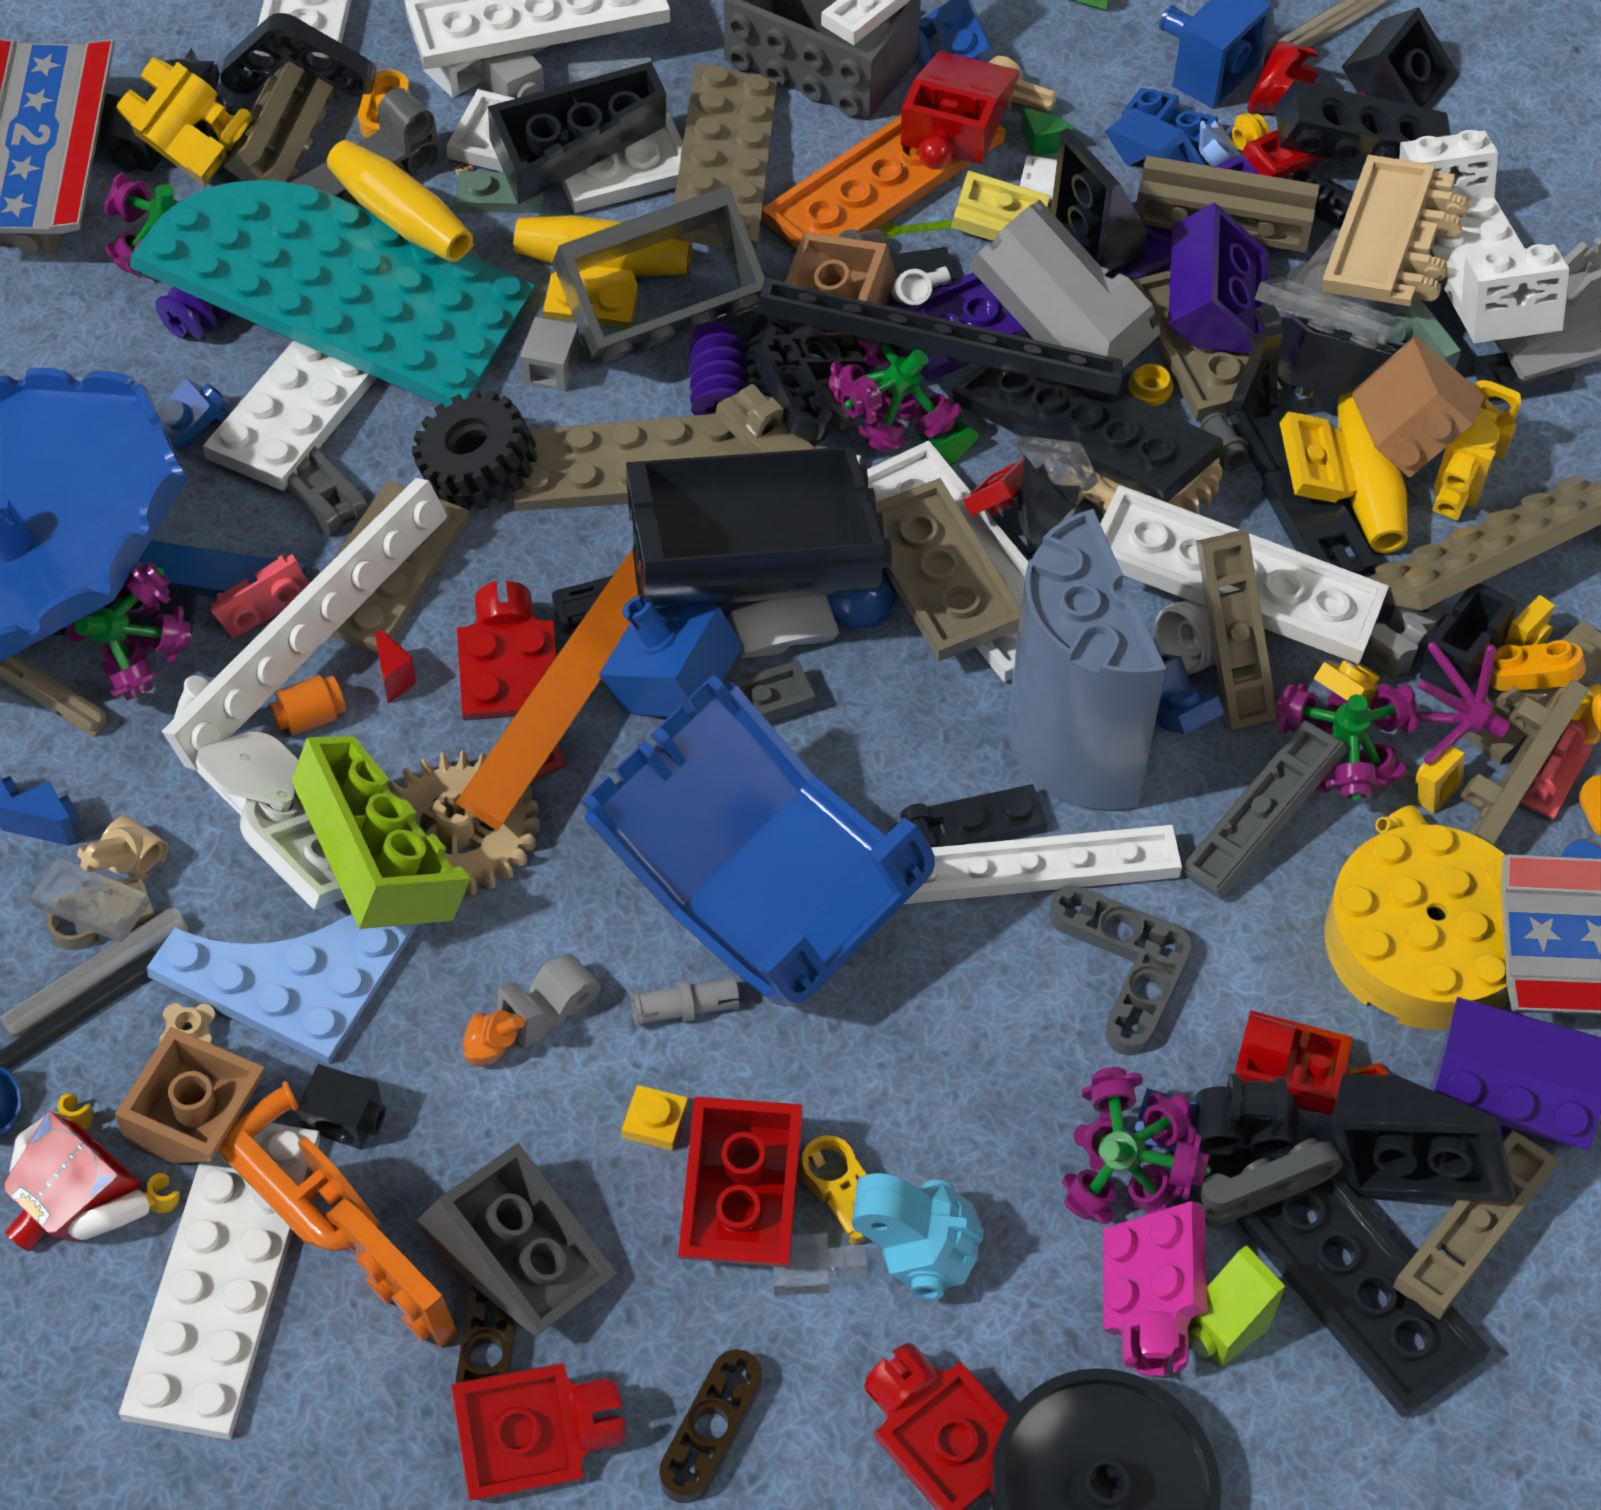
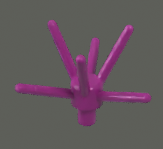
[1415,642,1511,765]

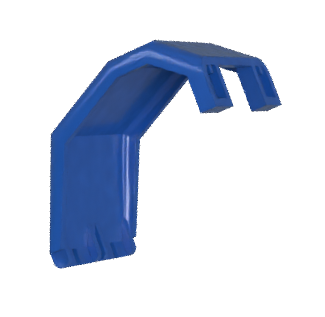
[582,675,935,1007]

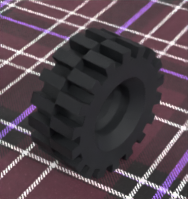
[412,390,537,511]

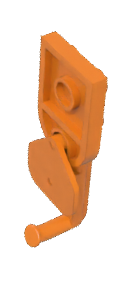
[219,1081,458,1349]

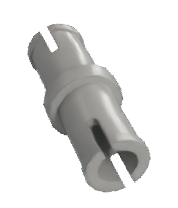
[631,976,739,1026]

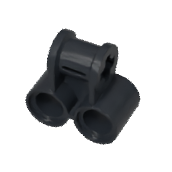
[1195,1073,1299,1159]

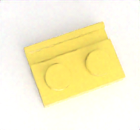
[950,170,1050,241]

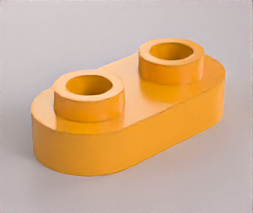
[358,69,410,138]
[1490,640,1586,691]

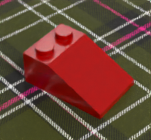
[678,1096,804,1267]

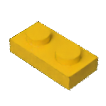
[1314,660,1380,707]

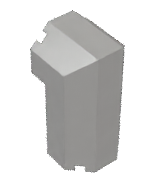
[968,200,1161,368]

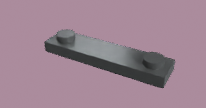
[1181,721,1347,900]

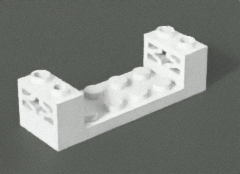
[1399,130,1569,343]

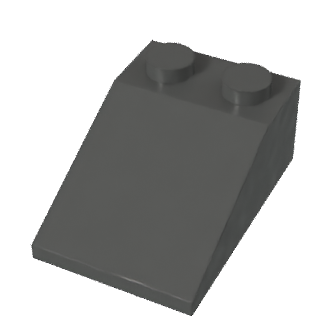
[416,1143,618,1337]

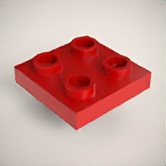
[1234,1010,1353,1116]

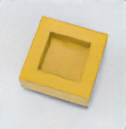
[1503,595,1555,646]
[1416,746,1465,814]
[621,1085,688,1151]

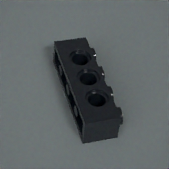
[1275,80,1451,165]

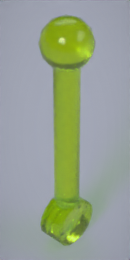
[882,220,952,238]

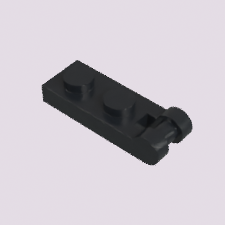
[900,784,1048,848]

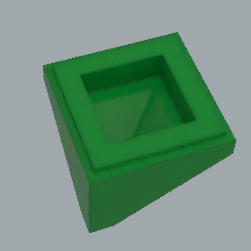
[918,418,979,467]

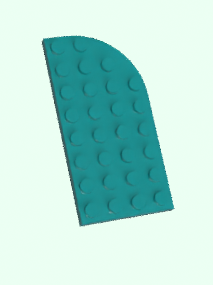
[130,180,535,408]

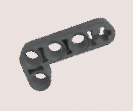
[290,87,439,206]

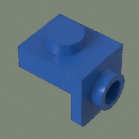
[157,378,230,450]

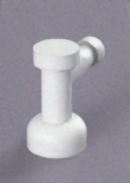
[891,266,951,305]

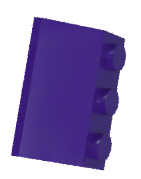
[1168,202,1269,353]
[1430,996,1601,1151]

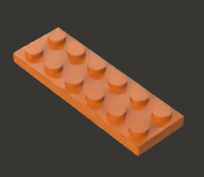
[761,115,1005,249]

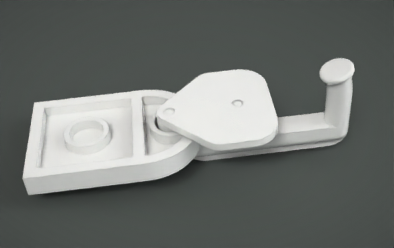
[174,675,345,910]

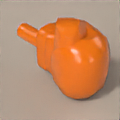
[462,1010,525,1066]

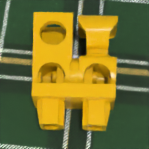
[117,57,253,188]
[1432,380,1521,520]

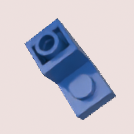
[1105,108,1205,166]
[1156,650,1225,734]
[0,775,80,846]

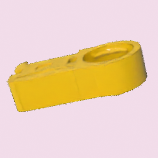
[800,1135,868,1245]

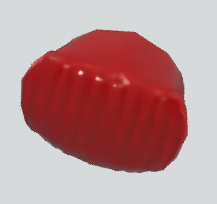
[1247,41,1319,115]

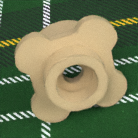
[159,1003,216,1044]

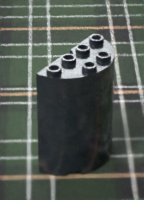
[626,446,892,608]

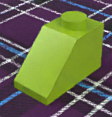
[1188,1245,1285,1368]

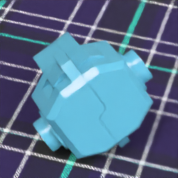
[852,1173,984,1300]

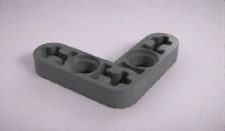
[1049,886,1192,1056]

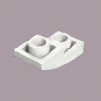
[727,595,839,658]

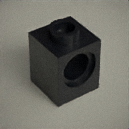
[296,1064,386,1150]

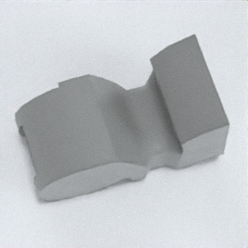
[1362,602,1444,679]
[497,954,601,1048]

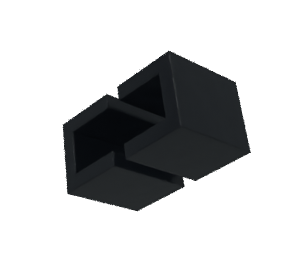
[1419,583,1517,699]

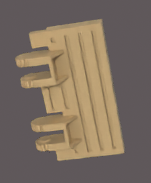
[1322,155,1470,307]

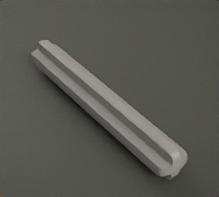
[1,907,188,1040]

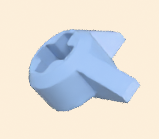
[1199,120,1242,167]

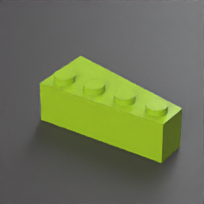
[291,735,471,929]

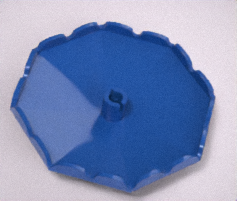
[0,368,188,662]

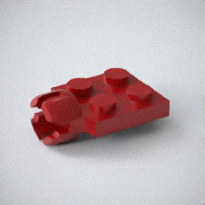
[457,581,556,721]
[864,1343,1009,1510]
[450,1362,626,1501]

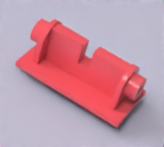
[210,554,310,638]
[1519,719,1593,820]

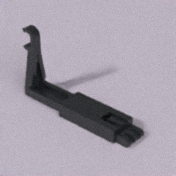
[1227,304,1378,577]

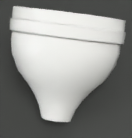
[1154,600,1216,675]

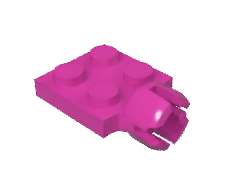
[1103,1201,1207,1376]

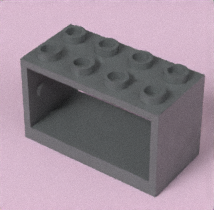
[724,0,921,120]
[552,185,765,365]

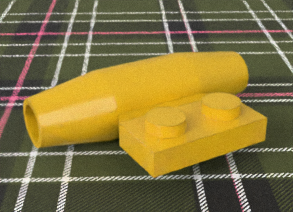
[327,140,475,262]
[513,215,693,329]
[1279,391,1408,553]

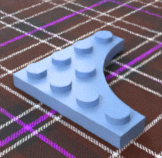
[147,912,419,1064]

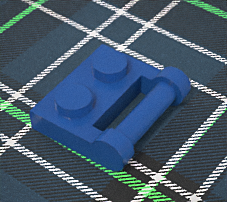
[917,0,997,68]

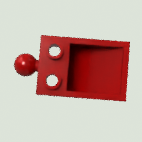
[900,51,1020,170]

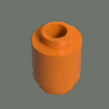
[269,675,347,737]

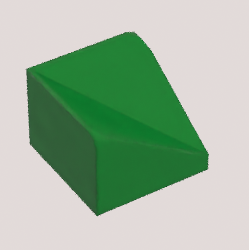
[1020,108,1075,156]

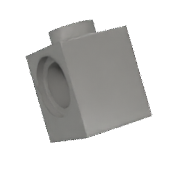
[520,317,580,392]

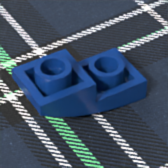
[1122,88,1218,155]

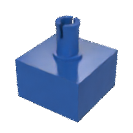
[1159,0,1272,109]
[599,595,744,716]

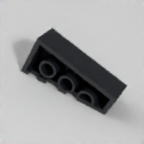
[488,61,666,205]

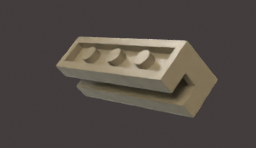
[223,52,338,183]
[1135,155,1319,253]

